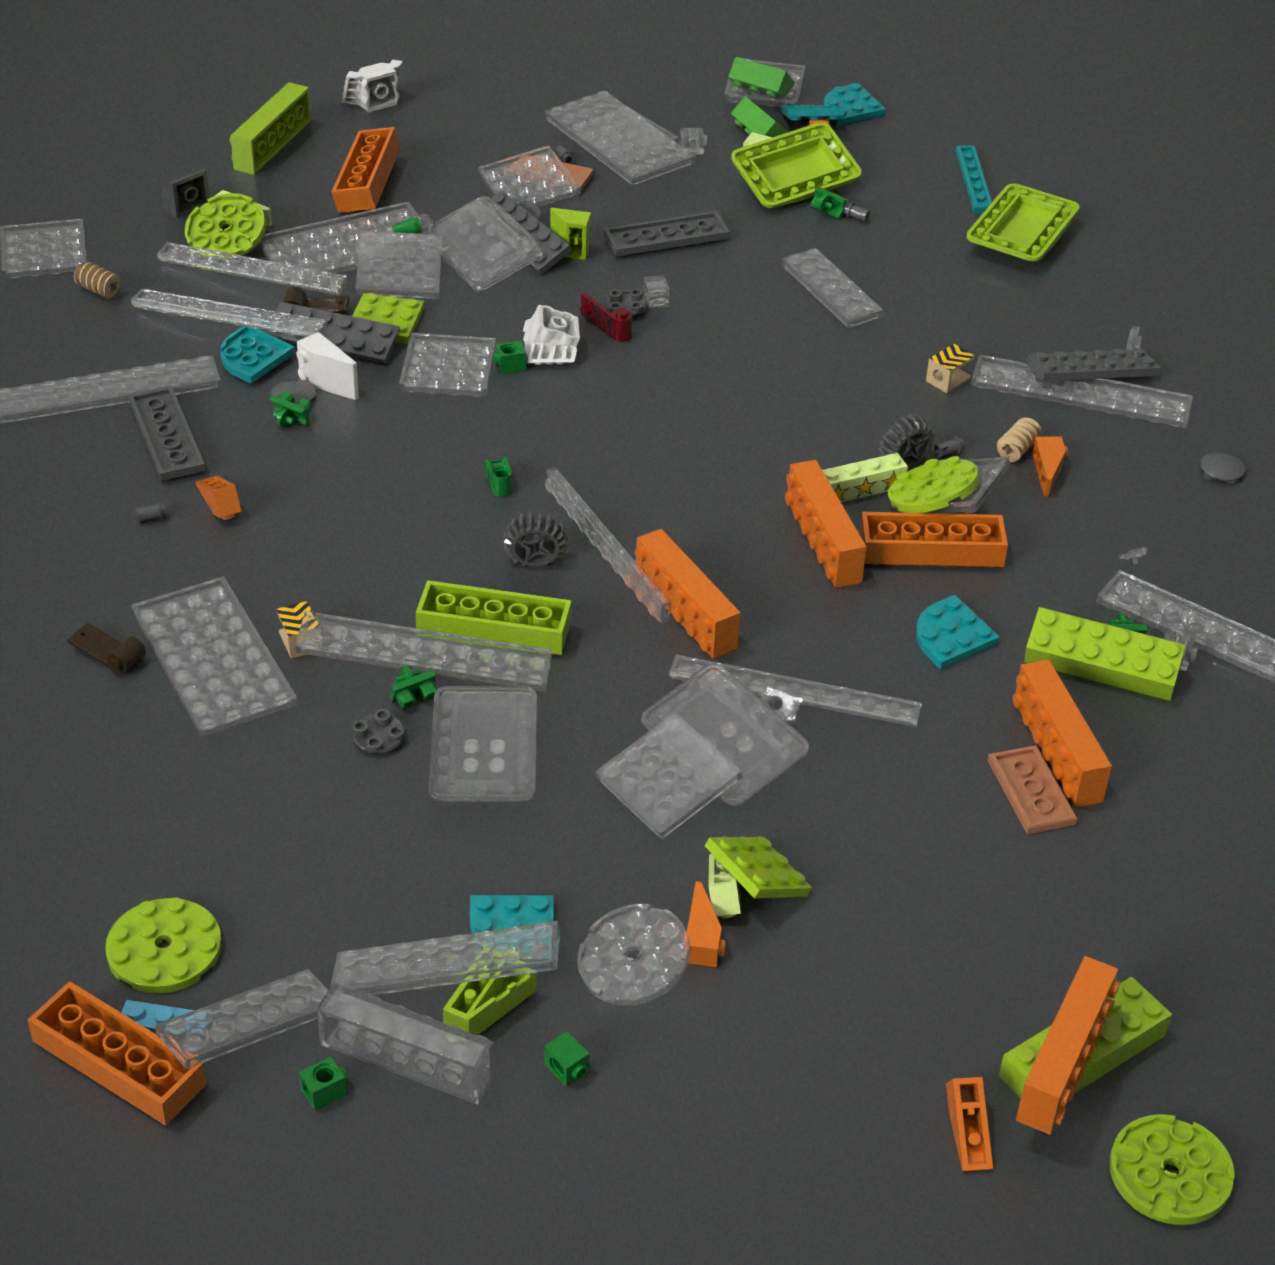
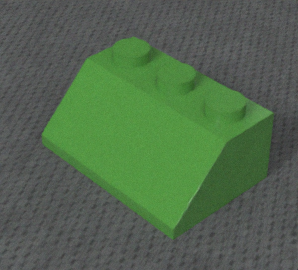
[728,57,795,98]
[731,96,788,137]

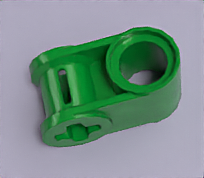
[484,457,512,497]

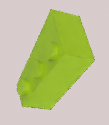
[443,948,537,1042]

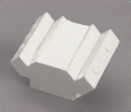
[342,60,402,112]
[523,305,580,365]

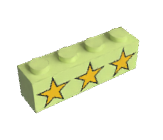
[822,453,908,502]

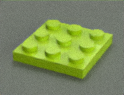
[353,293,424,344]
[705,836,812,898]

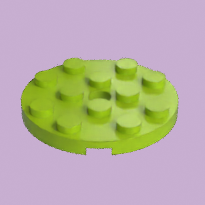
[185,193,266,261]
[888,456,980,513]
[106,897,222,994]
[1109,1114,1235,1225]

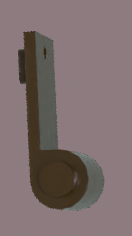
[284,286,349,314]
[67,622,146,674]

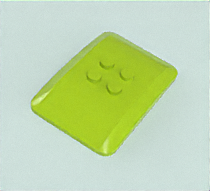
[731,122,861,208]
[966,184,1080,261]

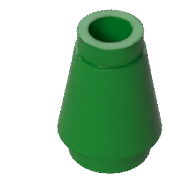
[392,216,423,238]

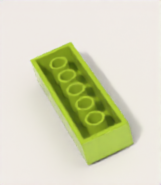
[230,82,311,175]
[416,580,572,655]
[1024,607,1186,701]
[999,976,1172,1098]

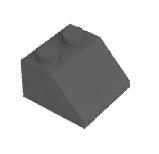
[161,169,210,218]

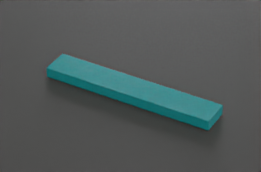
[955,146,992,214]

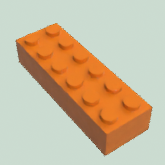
[331,127,401,213]
[785,460,867,588]
[859,512,1008,567]
[634,529,741,659]
[1013,660,1112,808]
[1016,956,1120,1135]
[27,981,207,1126]

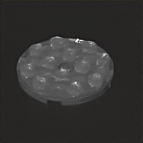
[577,904,690,1006]

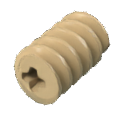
[74,262,121,299]
[997,418,1042,462]

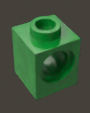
[493,341,526,374]
[544,1031,590,1087]
[299,1057,349,1111]

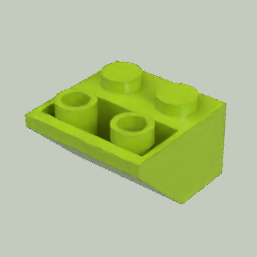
[550,208,591,260]

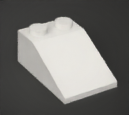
[296,332,359,400]

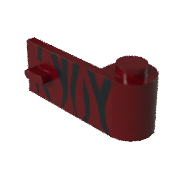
[579,292,633,342]

